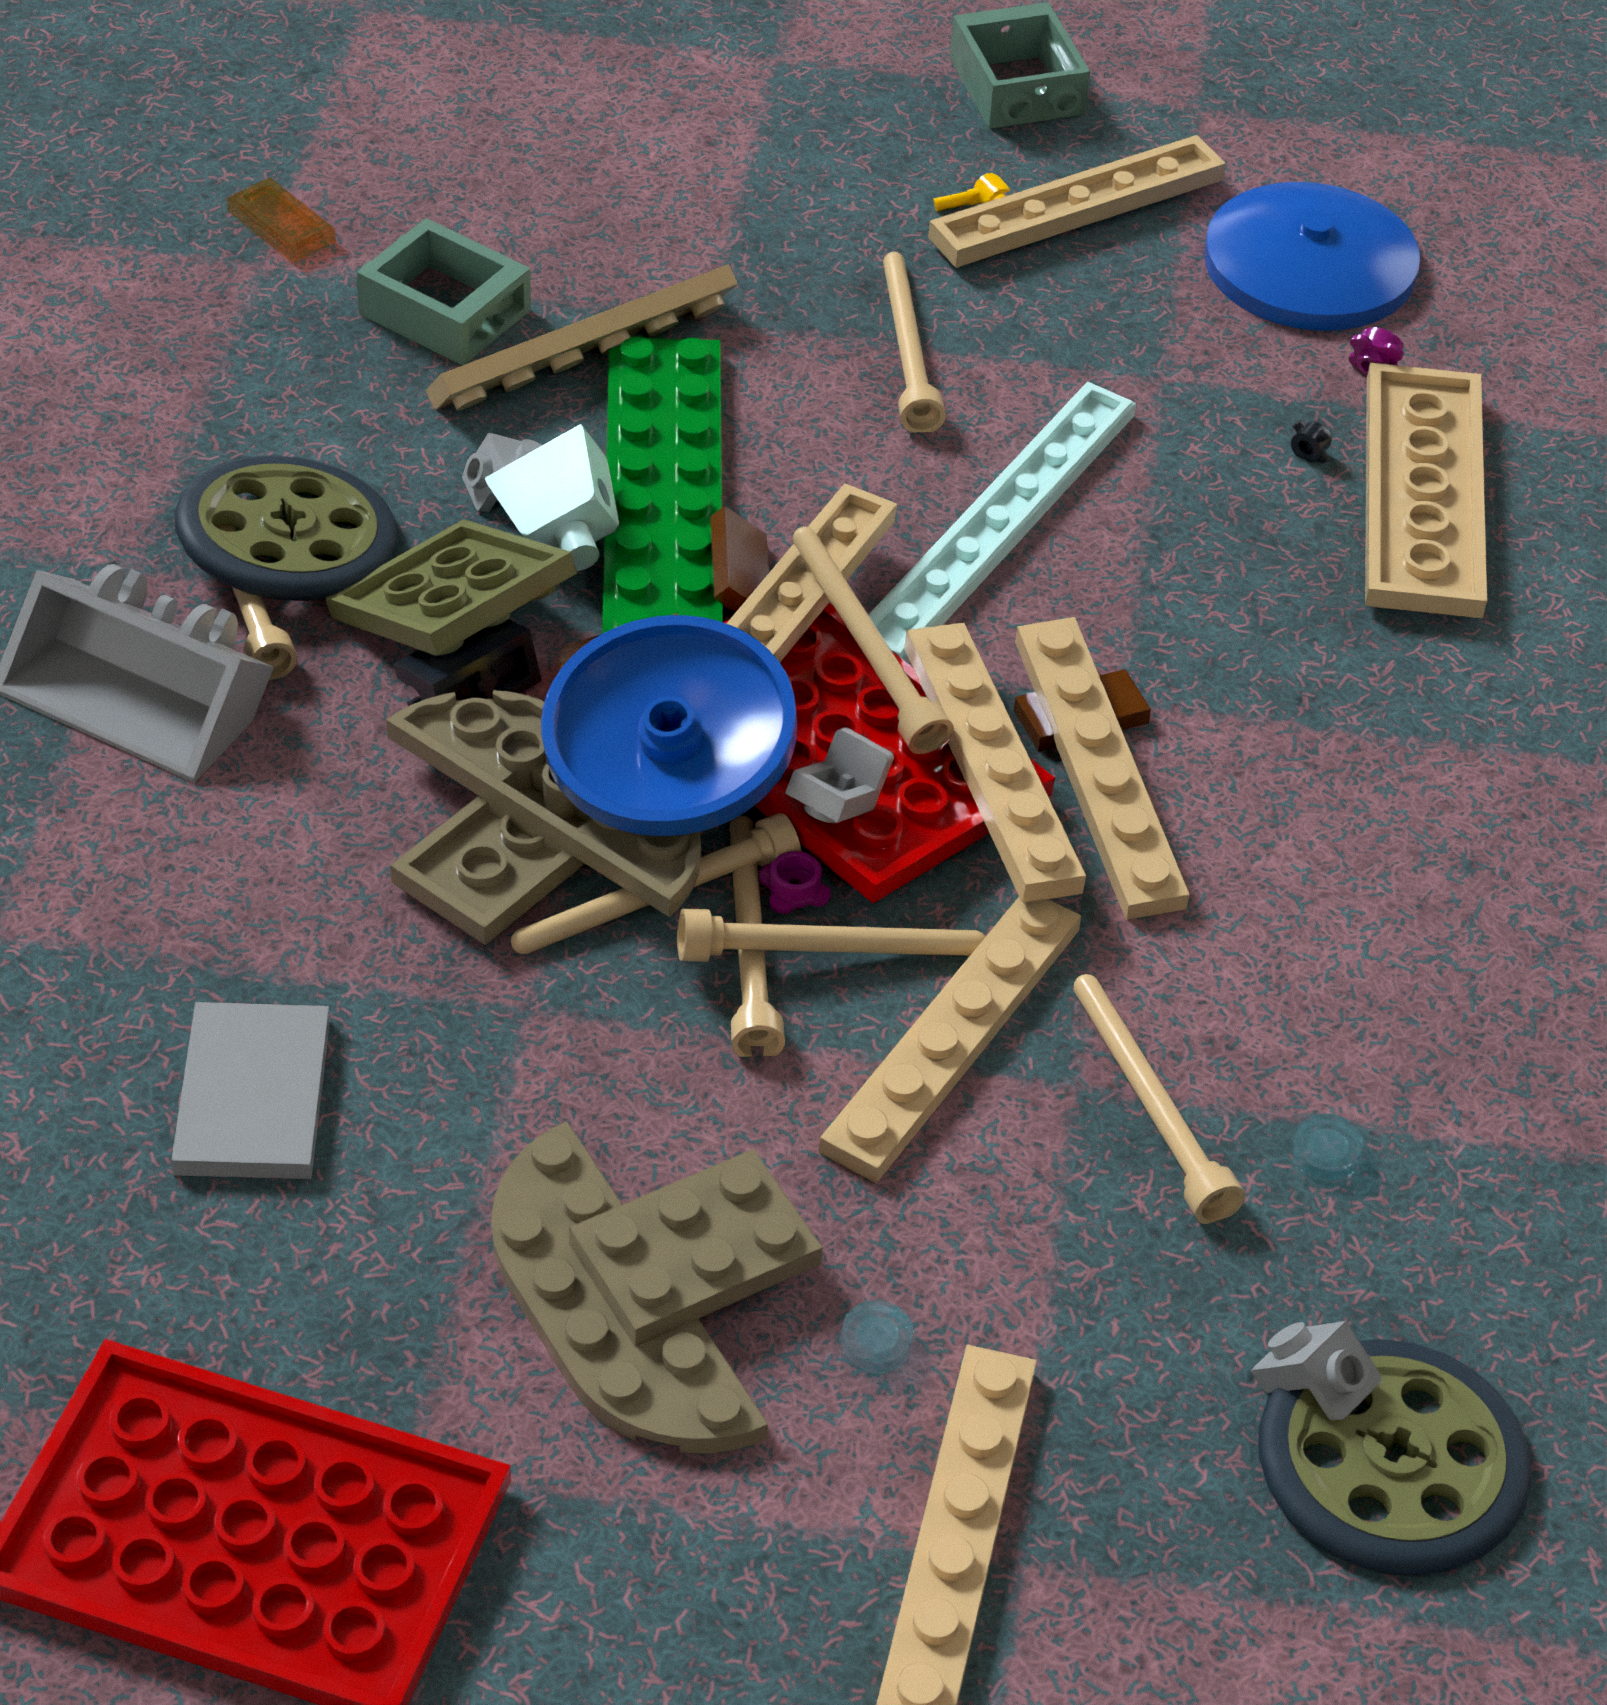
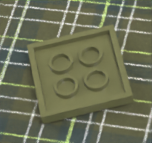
[325,519,577,656]

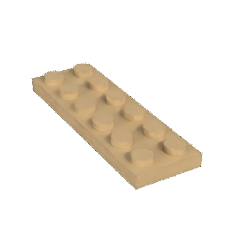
[1365,363,1487,618]

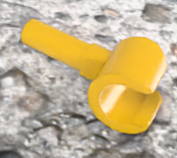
[933,173,1010,211]

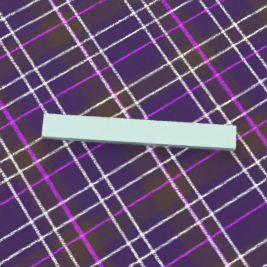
[869,382,1136,663]

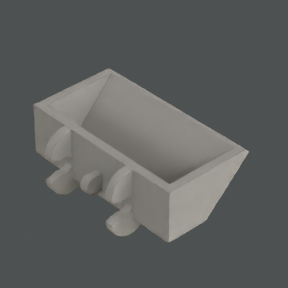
[0,564,274,783]

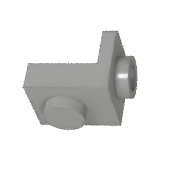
[462,433,542,512]
[785,728,894,823]
[1250,1321,1381,1421]

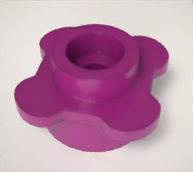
[1348,327,1404,375]
[759,851,831,914]

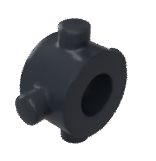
[1291,420,1332,464]

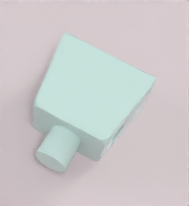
[485,424,619,571]

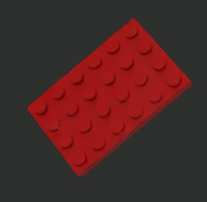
[723,603,1055,903]
[0,1339,511,1705]

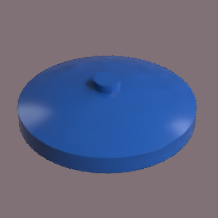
[1204,182,1420,331]
[541,615,797,836]

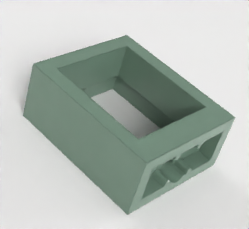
[949,2,1090,129]
[356,218,531,366]

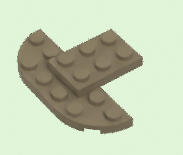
[386,690,701,945]
[492,1121,823,1453]

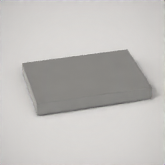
[171,1002,330,1179]

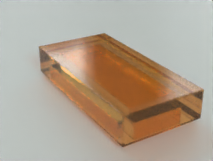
[227,177,336,263]

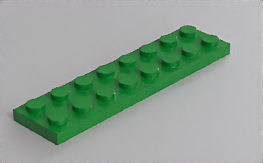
[602,337,723,634]

